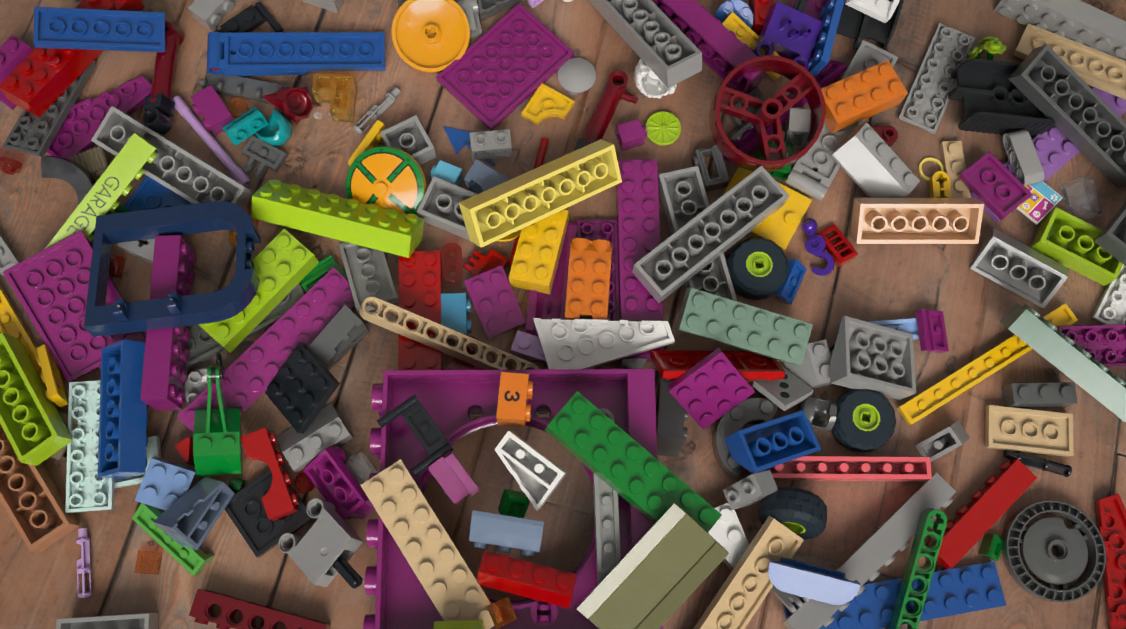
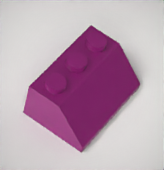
[0,34,33,110]

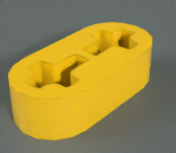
[929,171,952,198]

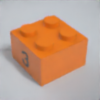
[496,372,533,428]

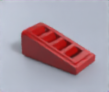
[817,224,858,267]

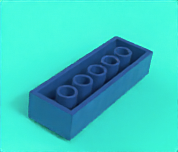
[98,340,148,479]

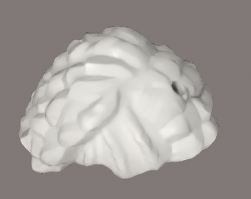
[634,59,677,99]

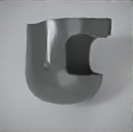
[798,397,837,431]

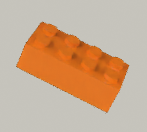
[821,60,908,134]

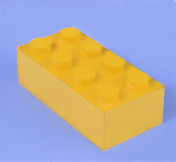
[508,210,569,294]

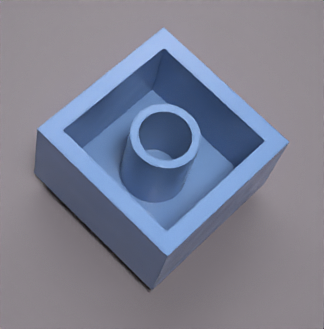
[134,456,196,510]

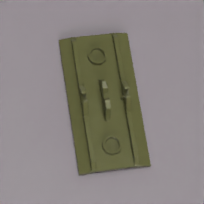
[576,502,729,629]

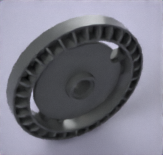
[1002,501,1106,602]

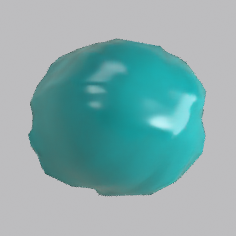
[256,109,292,146]

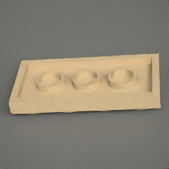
[985,405,1074,457]

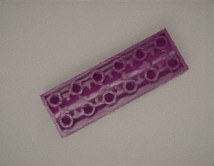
[577,220,620,321]
[525,221,577,337]
[1057,324,1126,367]

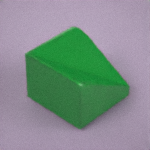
[498,488,530,518]

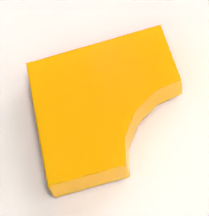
[521,83,575,125]

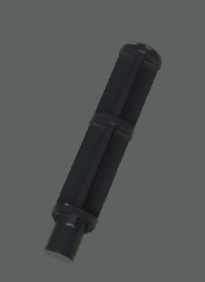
[1004,450,1072,477]

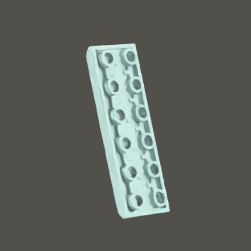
[65,380,115,513]

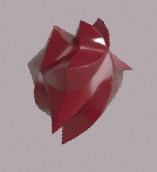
[262,86,321,125]

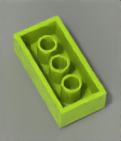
[1030,207,1123,286]

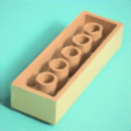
[850,198,984,244]

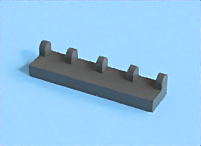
[200,72,284,105]

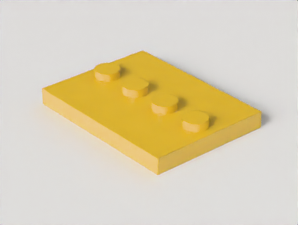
[723,167,812,251]

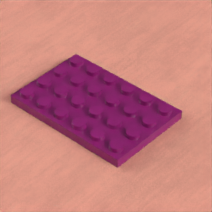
[436,3,574,131]
[3,231,146,383]

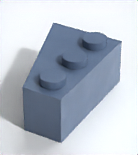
[464,159,510,194]
[153,477,235,550]

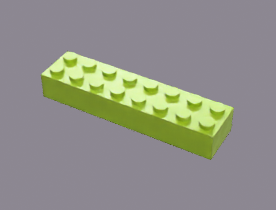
[251,180,425,258]

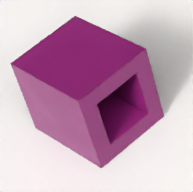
[615,119,647,151]

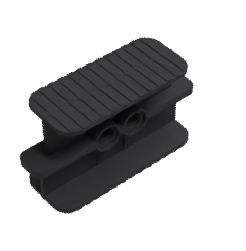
[836,0,904,50]
[948,59,1055,138]

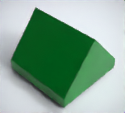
[978,534,1003,561]

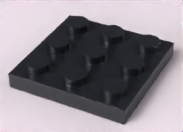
[265,342,340,434]
[225,470,314,558]

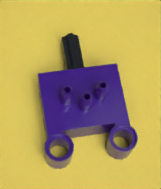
[751,0,823,70]

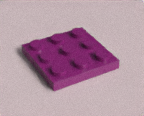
[666,348,755,430]

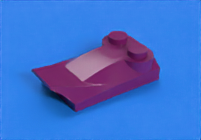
[303,446,375,520]

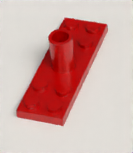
[650,350,785,381]

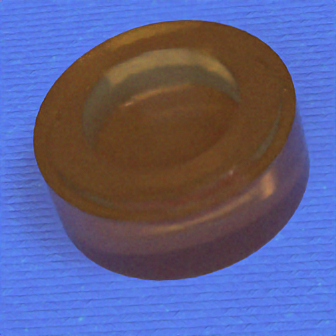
[227,97,249,118]

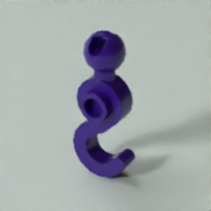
[801,218,835,276]

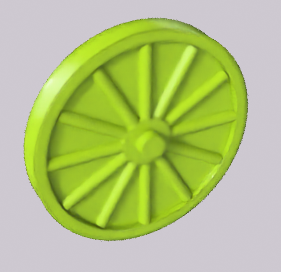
[646,111,681,146]

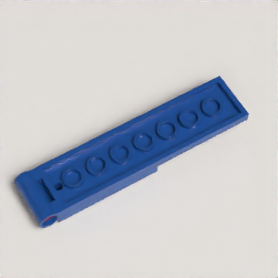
[207,32,386,76]

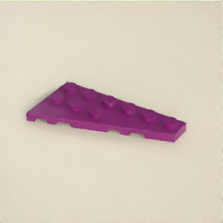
[47,76,152,158]

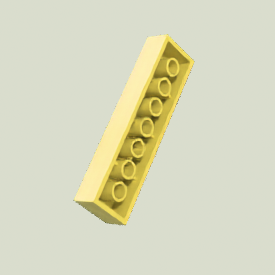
[459,139,622,248]

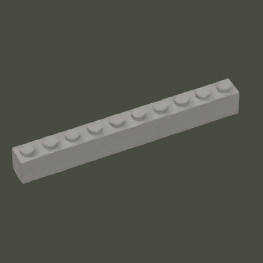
[782,473,956,629]

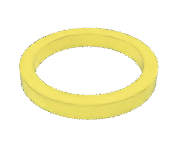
[918,157,944,181]

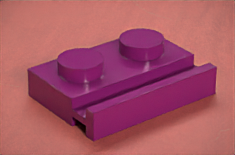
[915,309,949,353]

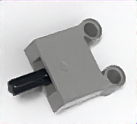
[278,498,364,589]

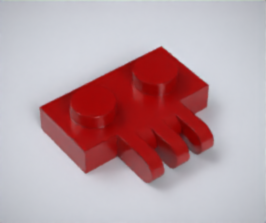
[463,249,509,278]

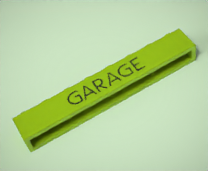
[44,132,158,250]

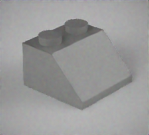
[782,339,832,389]

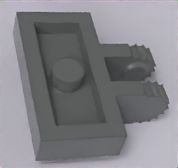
[241,135,288,180]

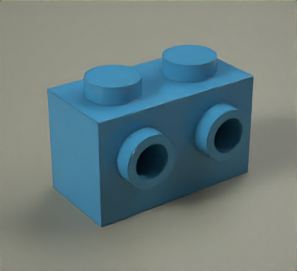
[441,293,472,339]

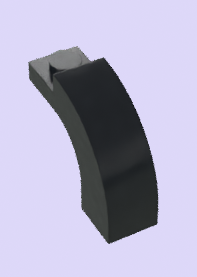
[41,155,96,205]

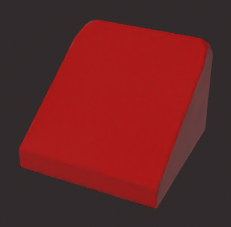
[175,436,195,465]

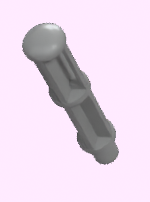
[353,87,401,135]

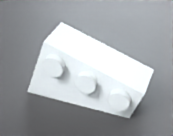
[495,431,567,511]
[708,503,749,571]

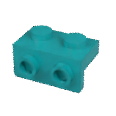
[222,106,269,146]

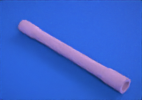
[172,96,252,187]

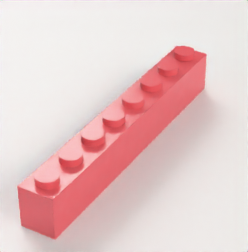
[757,456,932,482]

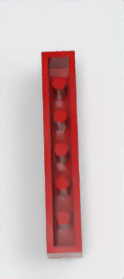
[928,459,1037,569]

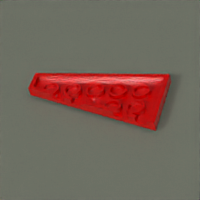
[1095,493,1126,629]

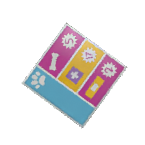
[1016,182,1063,225]

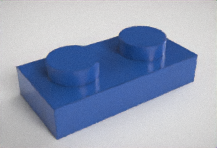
[775,258,807,305]

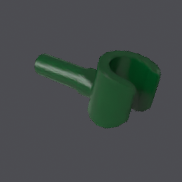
[229,478,246,492]

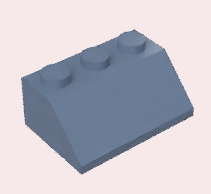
[469,510,544,557]

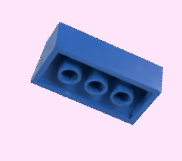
[724,410,821,474]

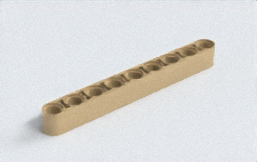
[359,297,540,370]

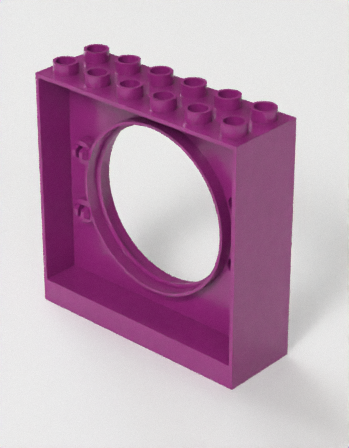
[363,369,663,629]

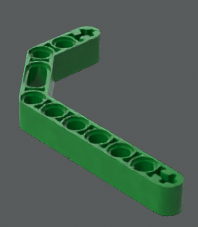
[889,508,947,629]

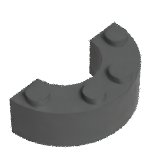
[712,398,779,480]

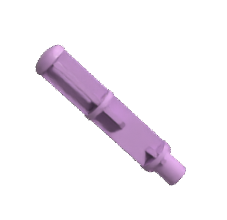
[76,528,92,598]

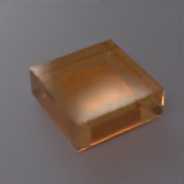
[134,550,163,575]
[487,597,517,629]

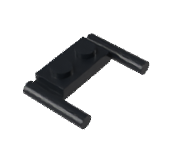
[214,2,283,33]
[377,394,454,477]

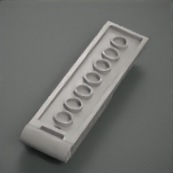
[785,40,898,201]

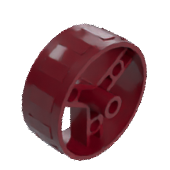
[709,56,826,172]

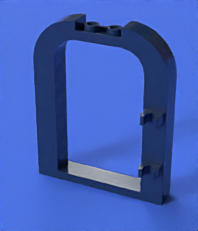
[84,201,261,337]

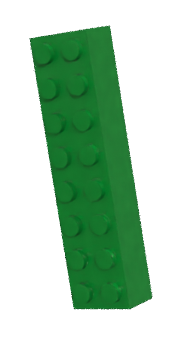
[545,391,722,532]

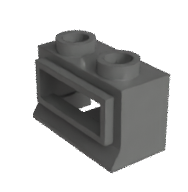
[692,145,730,192]

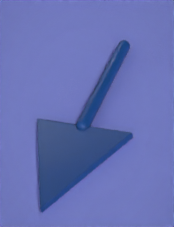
[443,126,495,166]

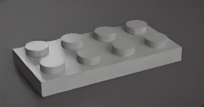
[338,242,399,314]

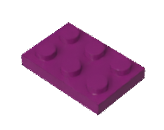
[959,152,1033,220]
[463,265,526,339]

